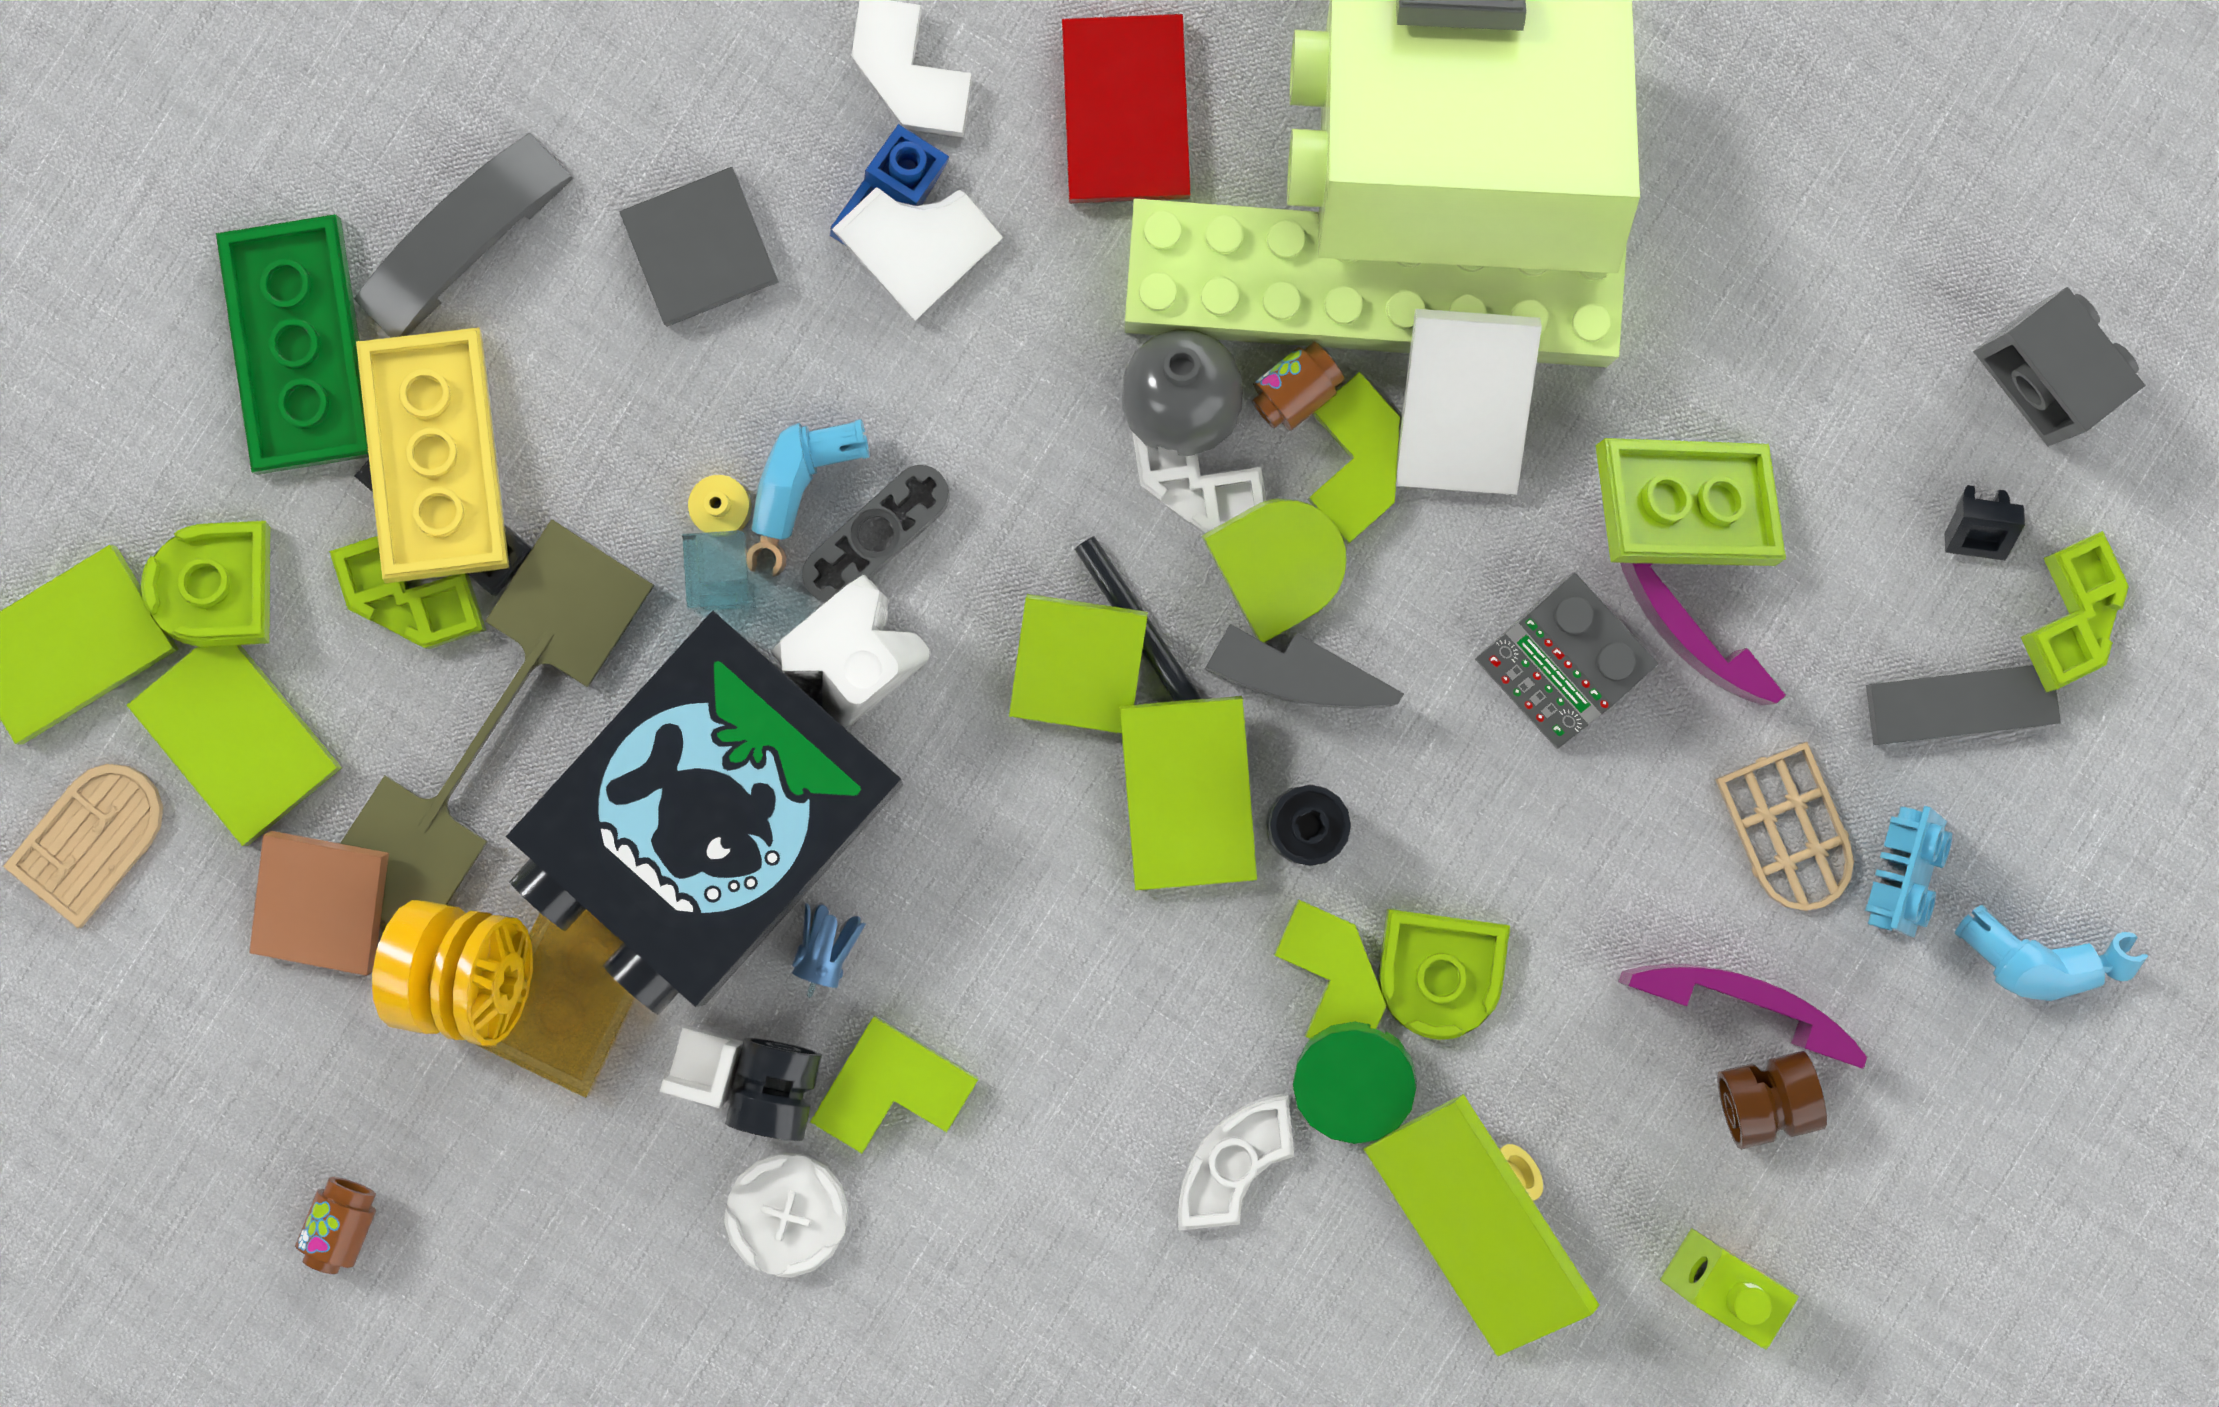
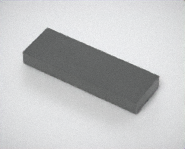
[1866,665,2061,745]

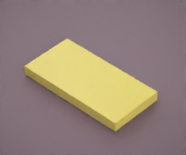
[356,327,509,583]

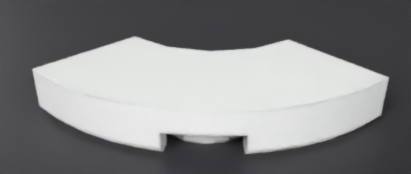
[1177,1093,1295,1231]

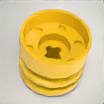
[372,900,533,1046]

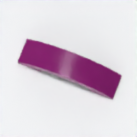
[1620,563,1786,706]
[1618,964,1868,1069]

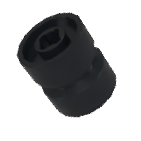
[1265,785,1351,866]
[725,1038,822,1141]

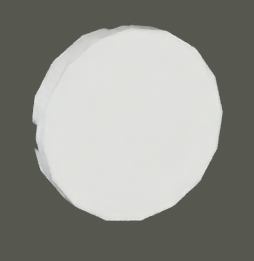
[724,1152,849,1278]

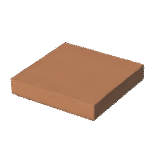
[249,831,389,976]

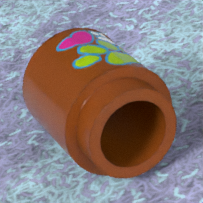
[1251,342,1345,431]
[295,1177,376,1274]

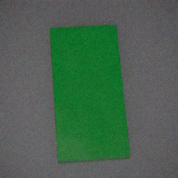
[216,214,369,475]

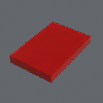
[1062,14,1191,204]

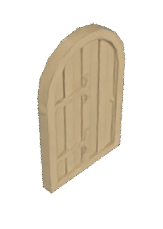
[3,764,163,928]

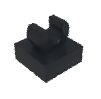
[1944,485,2025,561]

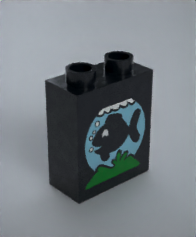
[505,611,903,1015]

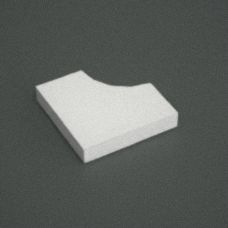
[832,187,1003,321]

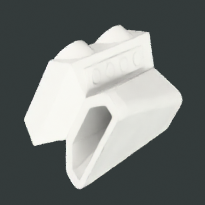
[771,575,930,728]

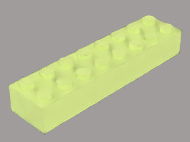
[1125,199,1627,368]

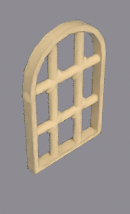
[1715,742,1854,911]

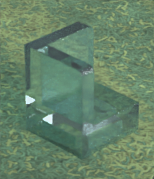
[682,530,756,612]

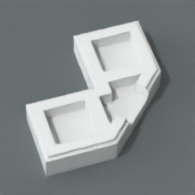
[851,0,972,137]
[1131,430,1266,534]

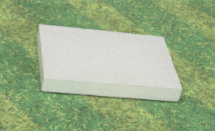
[1396,309,1542,495]

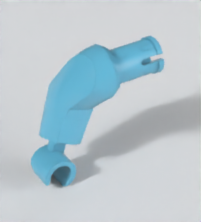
[1955,905,2148,1001]

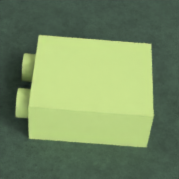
[1287,0,1640,273]

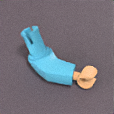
[746,419,870,577]

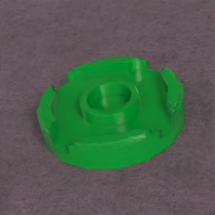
[1293,1021,1417,1144]

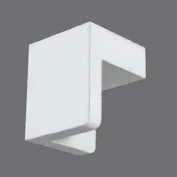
[660,1026,743,1108]

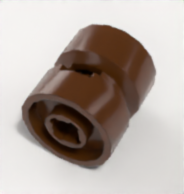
[1717,1051,1827,1150]

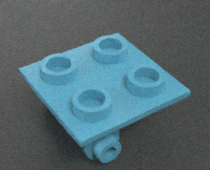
[1865,806,1952,938]

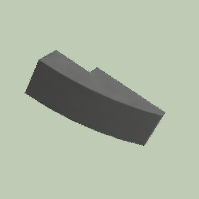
[1204,624,1404,709]

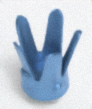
[792,903,866,998]

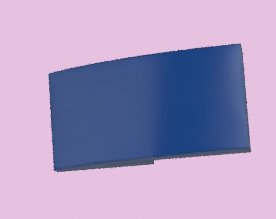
[830,124,949,247]

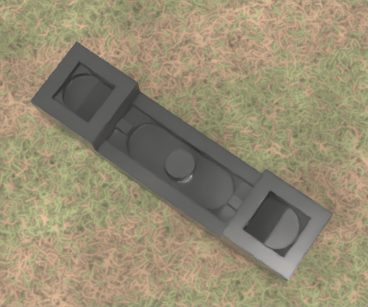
[354,133,574,338]

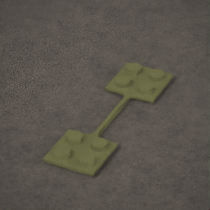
[340,519,655,924]

